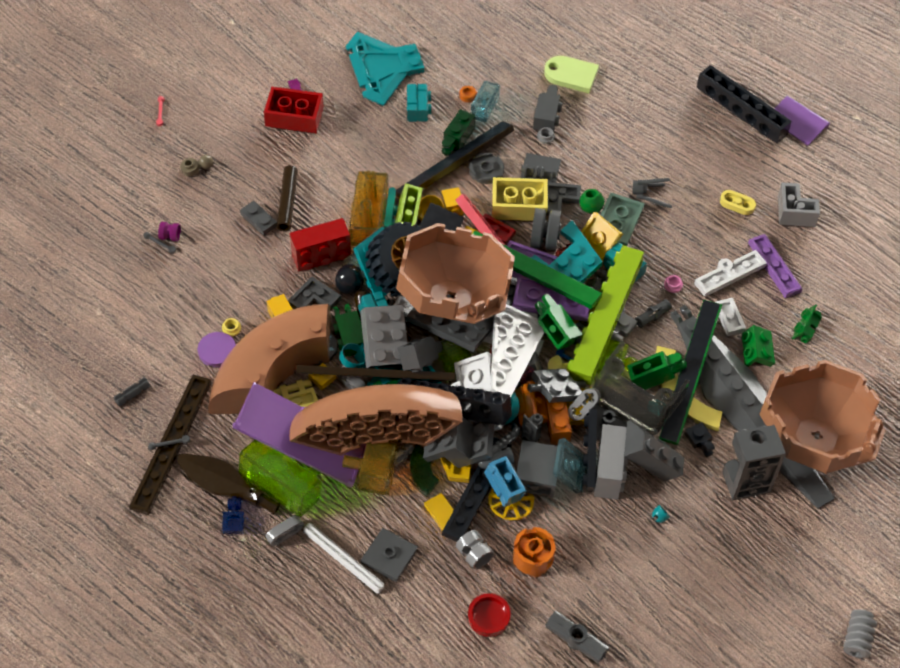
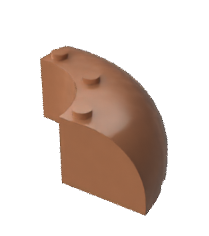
[208,304,331,414]
[289,384,463,456]

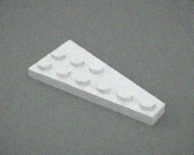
[490,304,545,398]

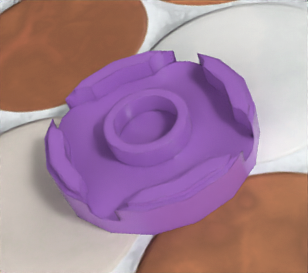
[197,332,236,368]

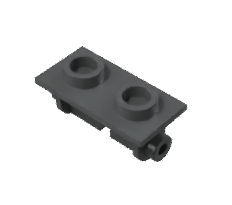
[521,413,543,442]

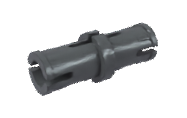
[635,299,672,328]

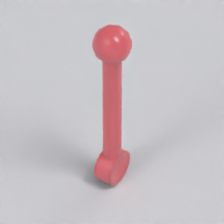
[156,96,165,126]

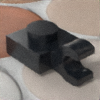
[684,422,715,457]

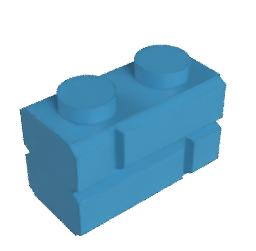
[484,456,526,507]

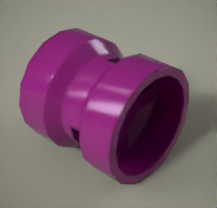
[158,221,181,242]

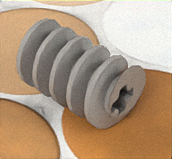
[844,609,877,658]

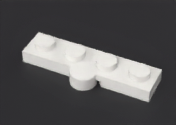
[694,250,767,297]

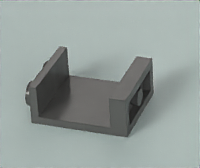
[517,440,562,498]

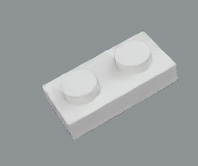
[715,298,746,336]

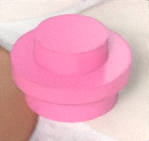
[664,275,683,293]

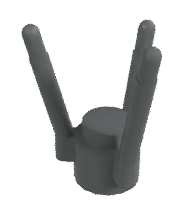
[632,178,672,208]

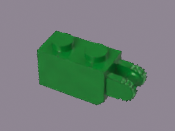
[534,294,583,350]

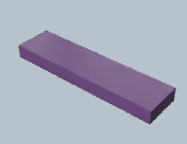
[748,234,802,298]

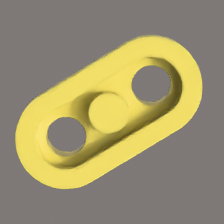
[720,190,756,215]

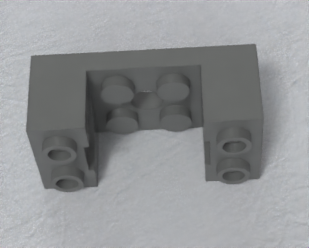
[722,425,786,501]

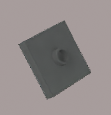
[361,528,418,583]

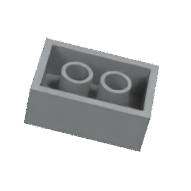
[360,305,407,369]
[594,424,628,500]

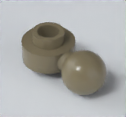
[180,155,213,177]

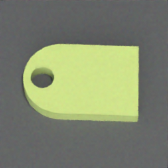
[544,56,599,93]

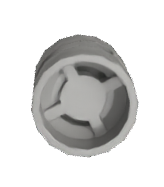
[456,530,494,570]

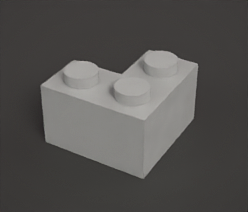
[778,183,820,227]

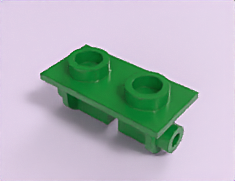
[791,304,822,343]

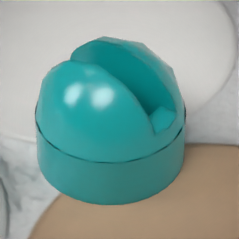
[652,505,670,523]

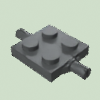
[527,368,586,403]

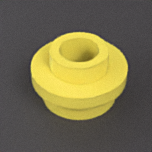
[222,318,241,337]

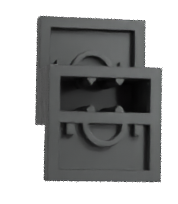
[423,416,494,468]

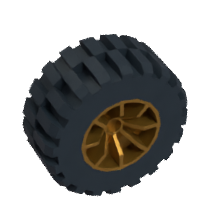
[365,222,421,297]

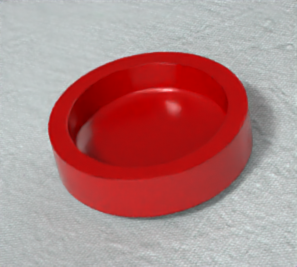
[468,593,511,637]

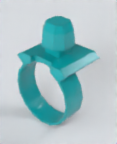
[339,343,366,368]

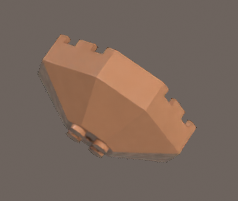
[396,223,515,324]
[759,360,886,474]

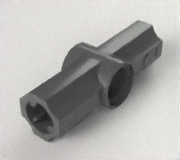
[545,611,609,664]

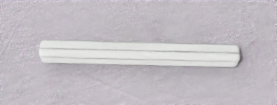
[303,523,384,593]

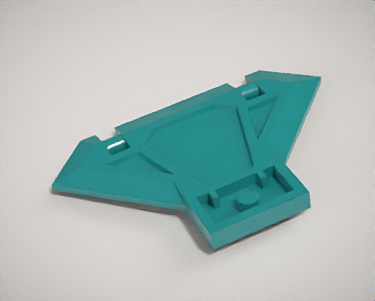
[346,31,425,106]

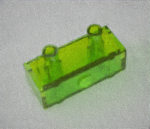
[238,440,322,517]

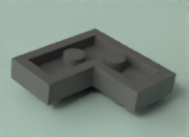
[546,182,581,215]
[288,277,341,310]

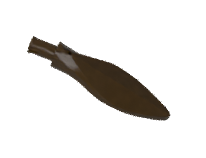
[176,454,280,515]

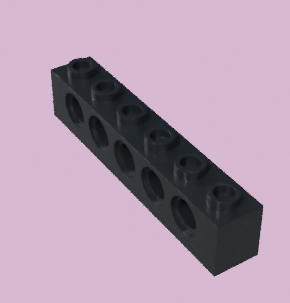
[696,65,792,144]
[397,378,512,426]

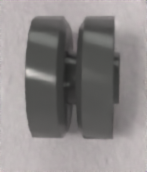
[530,208,562,251]

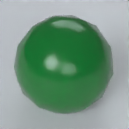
[579,189,605,214]

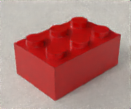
[263,86,324,134]
[289,218,351,272]

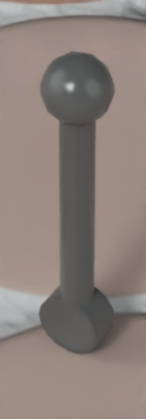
[143,232,176,254]
[148,435,190,450]

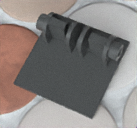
[520,153,561,183]

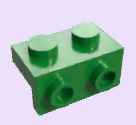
[741,325,775,367]

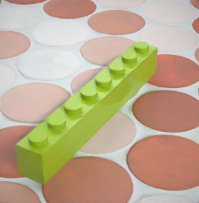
[567,245,644,386]

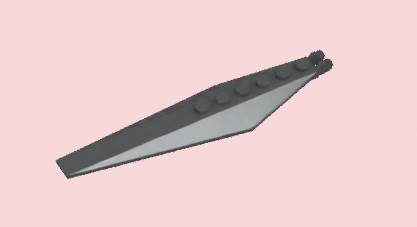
[671,305,835,509]

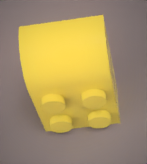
[492,177,548,221]

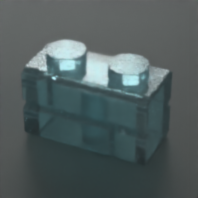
[471,81,500,123]

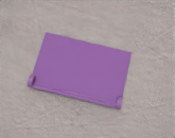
[774,95,830,146]

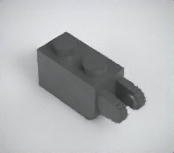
[533,84,562,132]
[397,336,443,372]

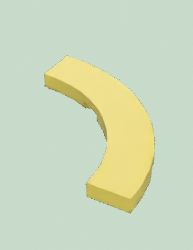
[656,346,722,431]

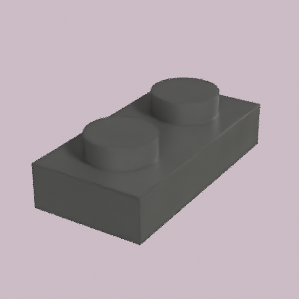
[240,201,277,236]

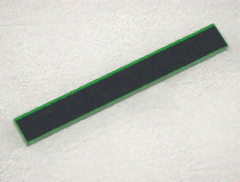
[659,300,722,445]

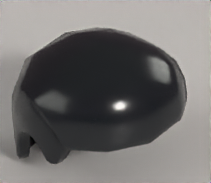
[335,264,364,294]

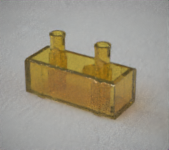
[349,170,389,246]
[342,439,402,495]

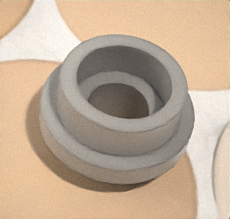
[537,127,555,144]

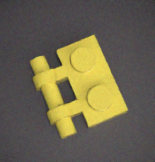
[274,379,318,407]

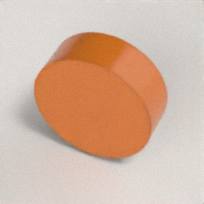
[459,86,477,103]

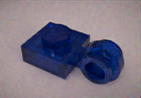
[222,496,245,534]

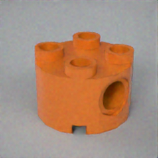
[513,527,556,577]

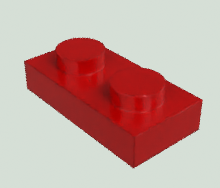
[475,213,516,245]

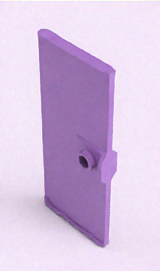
[232,382,369,488]

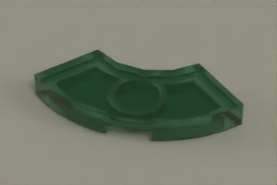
[410,445,439,497]

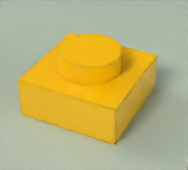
[308,363,336,390]

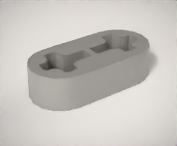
[337,365,366,389]
[568,388,601,421]
[265,515,304,546]

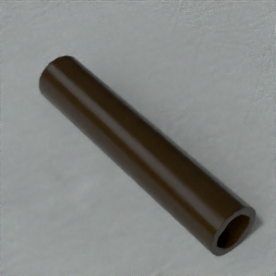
[277,165,298,231]

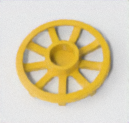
[488,488,534,521]

